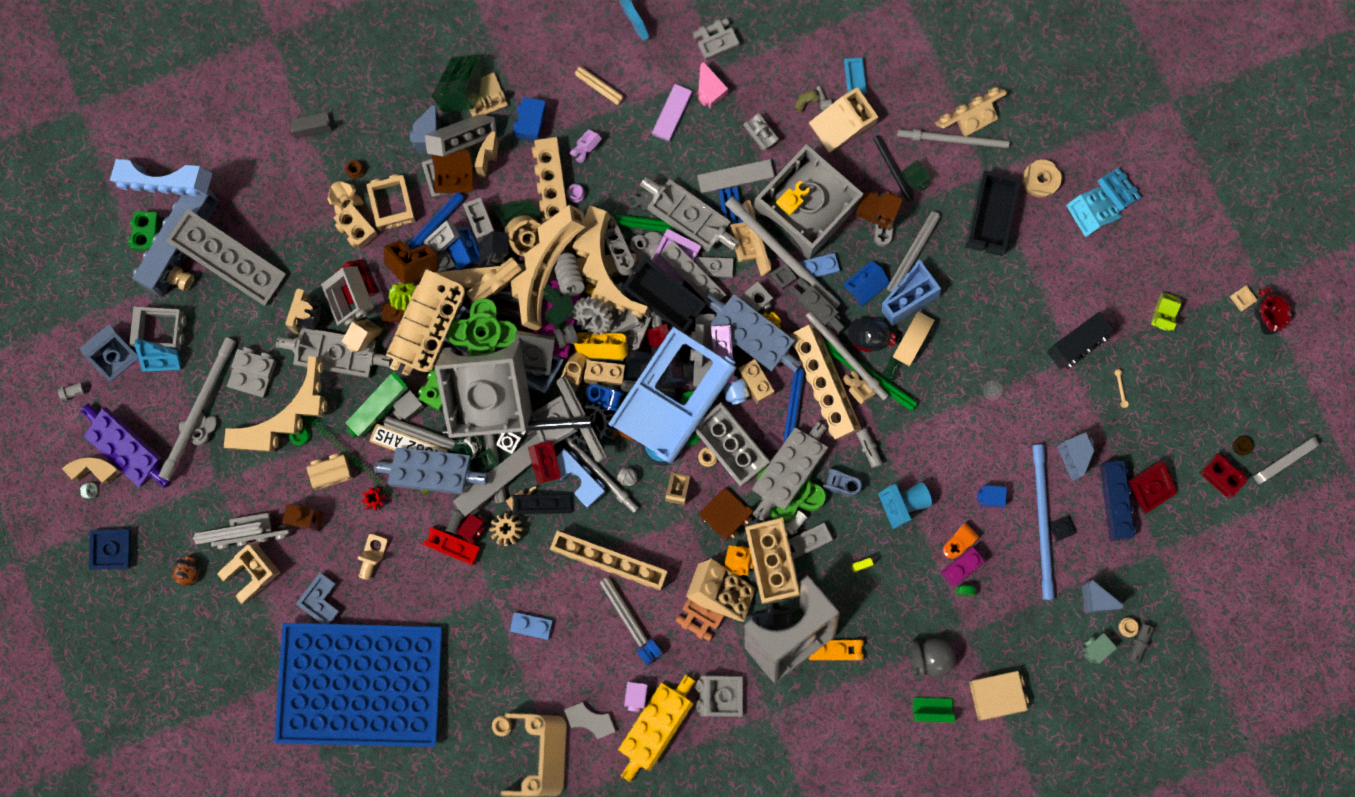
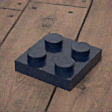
[89,529,131,570]

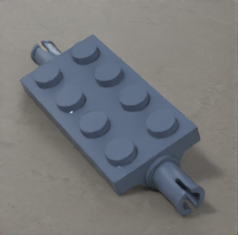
[704,293,802,373]
[374,447,489,495]

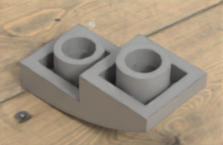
[496,418,533,454]

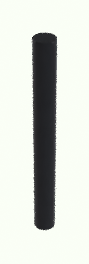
[873,135,915,203]

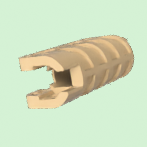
[386,270,466,376]

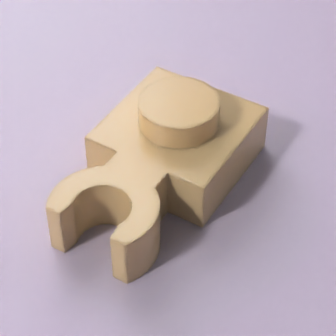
[842,370,876,405]

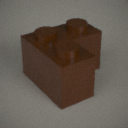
[855,191,903,230]
[384,240,437,285]

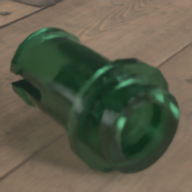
[882,356,901,382]

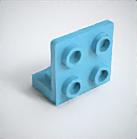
[1066,186,1122,237]

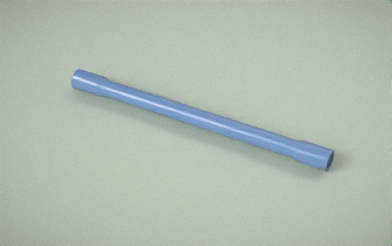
[1032,445,1055,600]

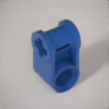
[587,384,625,411]

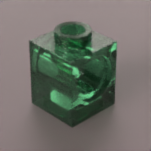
[901,160,931,193]

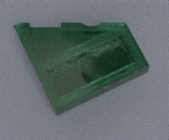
[490,199,541,228]

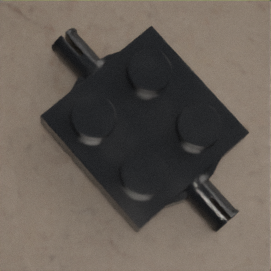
[752,603,793,632]

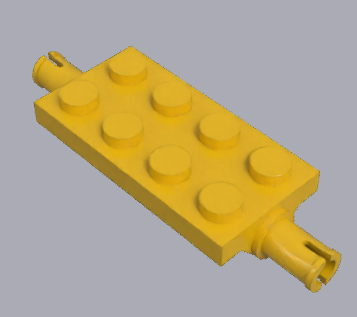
[618,675,696,782]

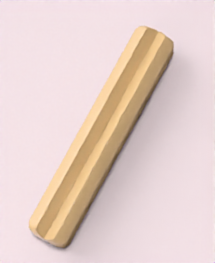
[575,66,623,105]

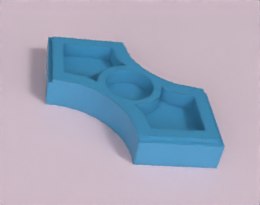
[619,0,649,40]

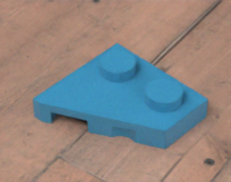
[134,339,182,372]

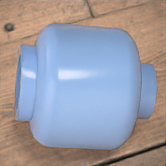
[722,376,750,405]

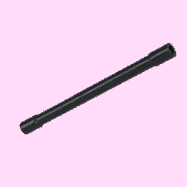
[443,416,594,437]

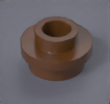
[345,160,364,179]

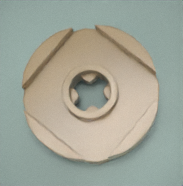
[1023,160,1062,198]

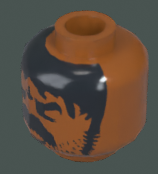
[172,556,201,586]

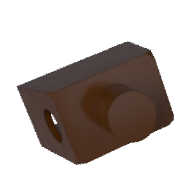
[282,504,323,532]

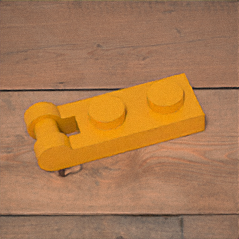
[809,640,864,660]

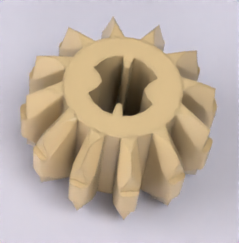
[489,513,523,546]

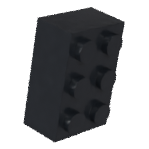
[1047,311,1114,370]

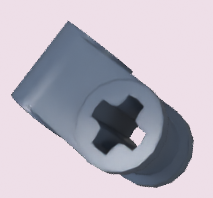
[823,469,861,497]

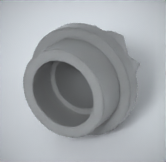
[617,467,637,486]

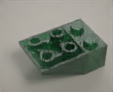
[432,54,483,112]

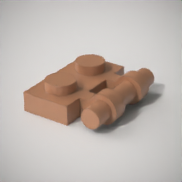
[675,599,724,641]

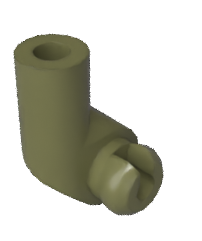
[794,90,820,112]

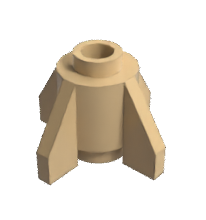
[327,181,364,214]

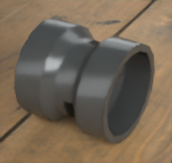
[553,324,578,348]

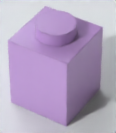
[624,682,647,712]

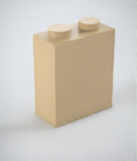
[969,671,1029,720]

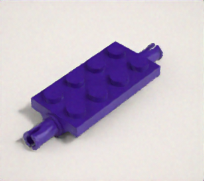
[80,403,172,489]

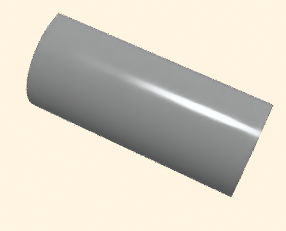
[694,403,770,487]

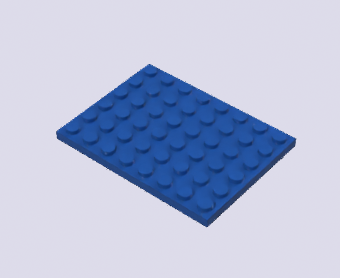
[274,623,442,747]

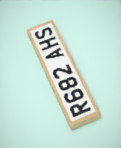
[369,424,448,453]

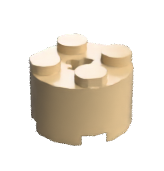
[504,215,541,256]

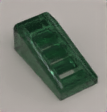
[470,448,499,473]

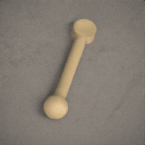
[1115,369,1129,408]

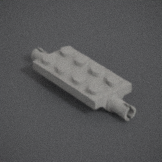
[640,176,739,252]
[276,327,392,378]
[753,422,828,520]

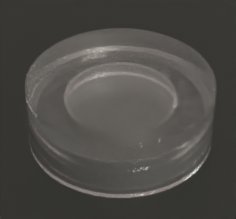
[983,381,1003,401]

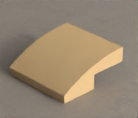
[475,132,499,178]

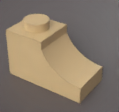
[342,319,383,352]

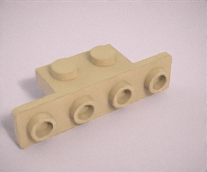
[935,87,1007,136]
[728,200,771,276]

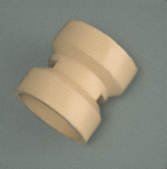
[167,266,194,291]

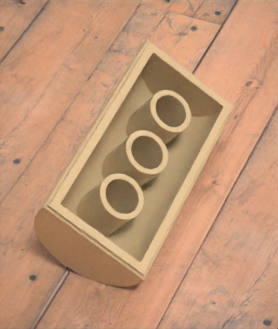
[745,518,800,604]

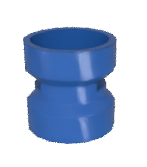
[636,639,663,666]

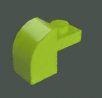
[1151,292,1181,331]

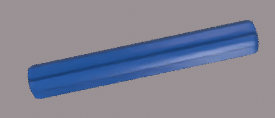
[408,193,465,250]
[783,368,804,441]

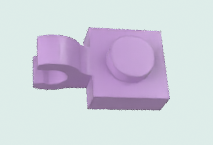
[570,129,602,163]

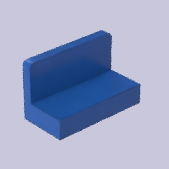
[447,226,479,270]
[843,261,890,306]

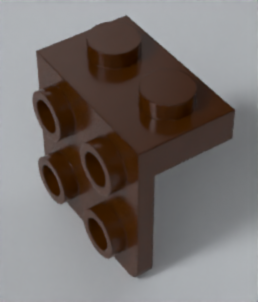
[432,149,473,194]
[699,489,753,542]

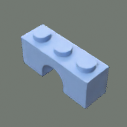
[556,449,605,509]

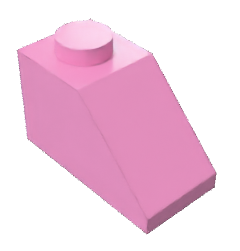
[698,62,728,109]

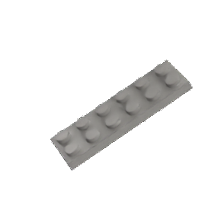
[166,209,286,306]

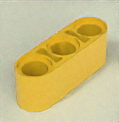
[573,332,629,359]

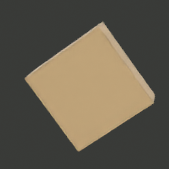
[1230,285,1257,312]

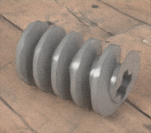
[553,253,584,296]

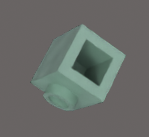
[1083,633,1117,664]

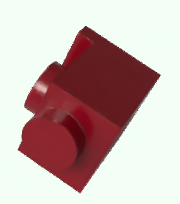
[457,514,486,545]

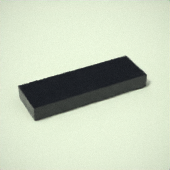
[512,494,571,515]

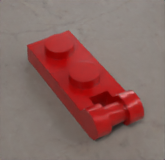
[423,527,480,566]

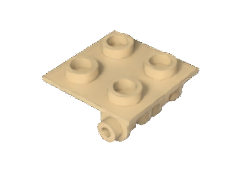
[459,73,508,117]

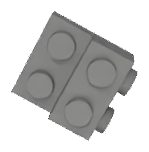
[227,347,277,398]
[696,676,743,717]

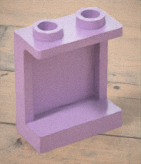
[651,229,701,285]

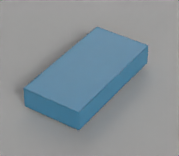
[844,57,867,94]

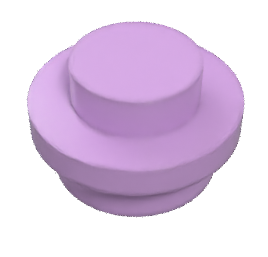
[566,184,585,203]

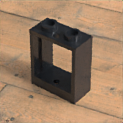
[652,344,694,386]

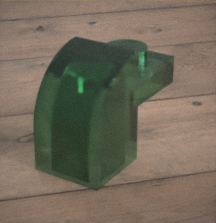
[543,285,573,330]

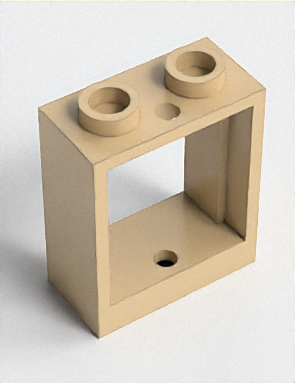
[366,174,416,231]

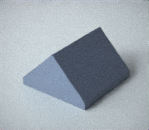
[1082,580,1124,613]

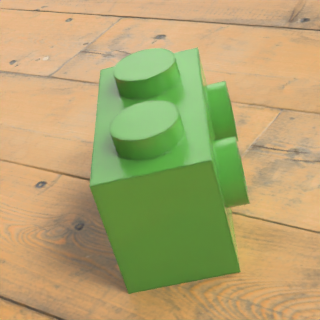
[418,368,443,412]

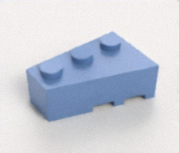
[882,259,941,326]

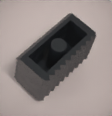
[479,231,509,267]

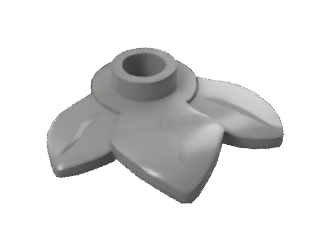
[630,232,663,263]
[179,412,217,446]

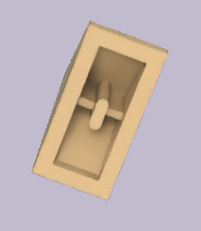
[665,472,690,505]

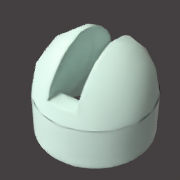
[80,483,98,499]

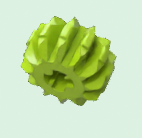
[389,282,416,311]

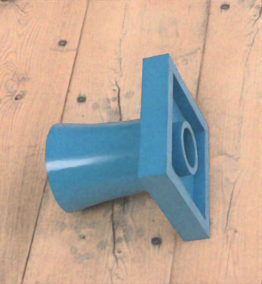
[878,482,932,529]

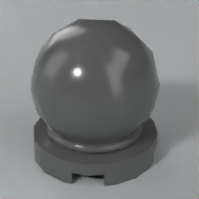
[908,638,956,681]

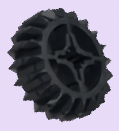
[568,400,617,452]

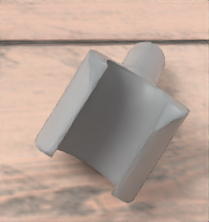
[817,86,832,111]

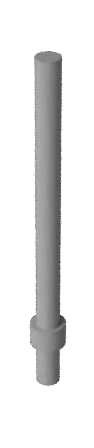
[897,129,1010,148]
[806,311,889,400]
[563,437,639,513]

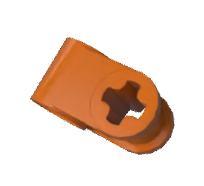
[943,523,980,559]

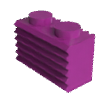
[940,547,984,587]

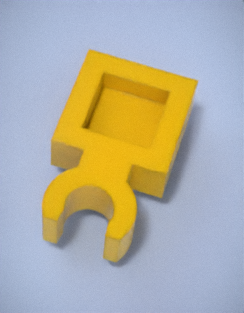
[776,181,810,216]

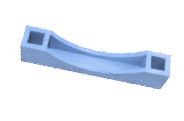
[110,159,212,197]

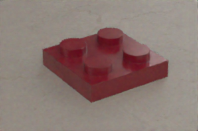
[1129,461,1177,514]

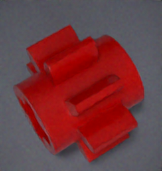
[361,487,386,511]

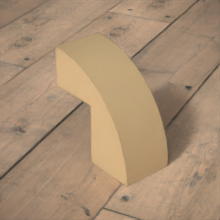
[893,311,934,366]
[62,458,121,485]

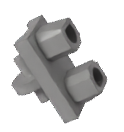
[744,113,779,151]

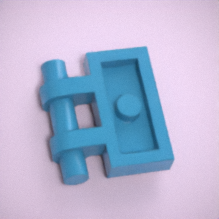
[1097,168,1141,211]

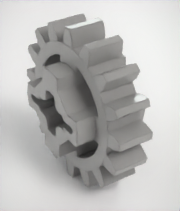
[572,297,613,336]

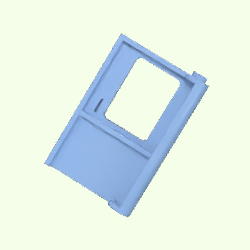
[608,327,737,464]

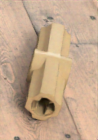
[466,257,522,303]

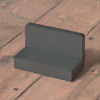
[291,112,332,139]

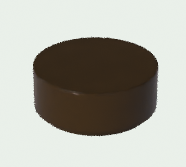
[1232,436,1253,456]

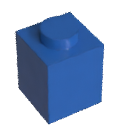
[976,485,1007,508]

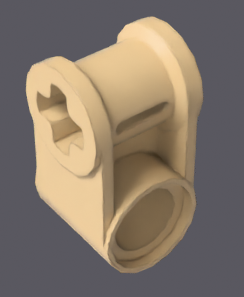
[561,352,587,391]

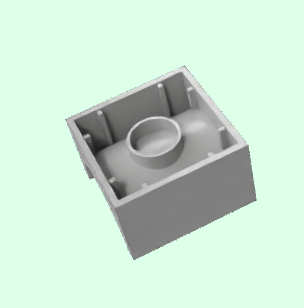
[754,144,863,259]
[435,341,532,438]
[745,576,839,684]

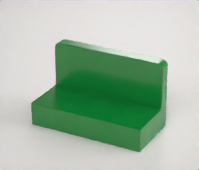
[913,698,955,723]

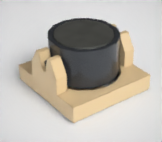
[285,289,323,334]

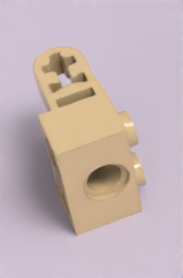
[218,543,281,605]

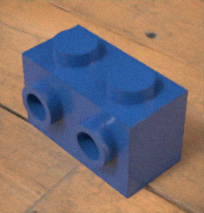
[513,97,546,141]

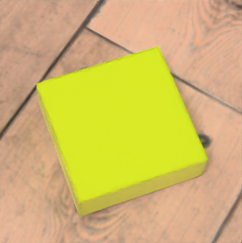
[851,558,873,573]

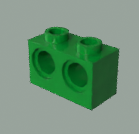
[128,211,161,253]

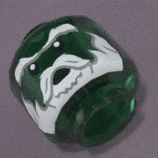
[453,435,482,459]

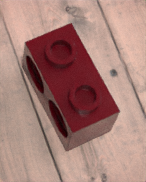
[1199,454,1248,499]

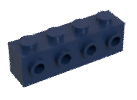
[1100,461,1136,542]

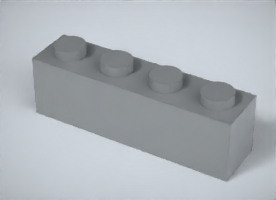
[425,114,496,156]

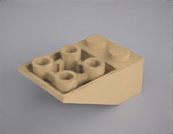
[809,87,878,153]
[686,559,756,622]

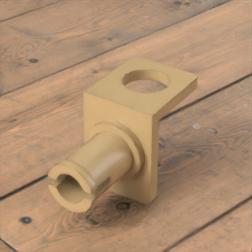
[358,533,388,580]

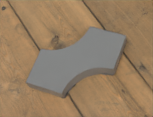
[564,702,615,739]

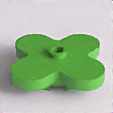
[446,298,517,357]
[757,467,825,523]

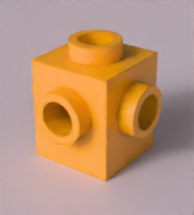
[725,545,754,576]

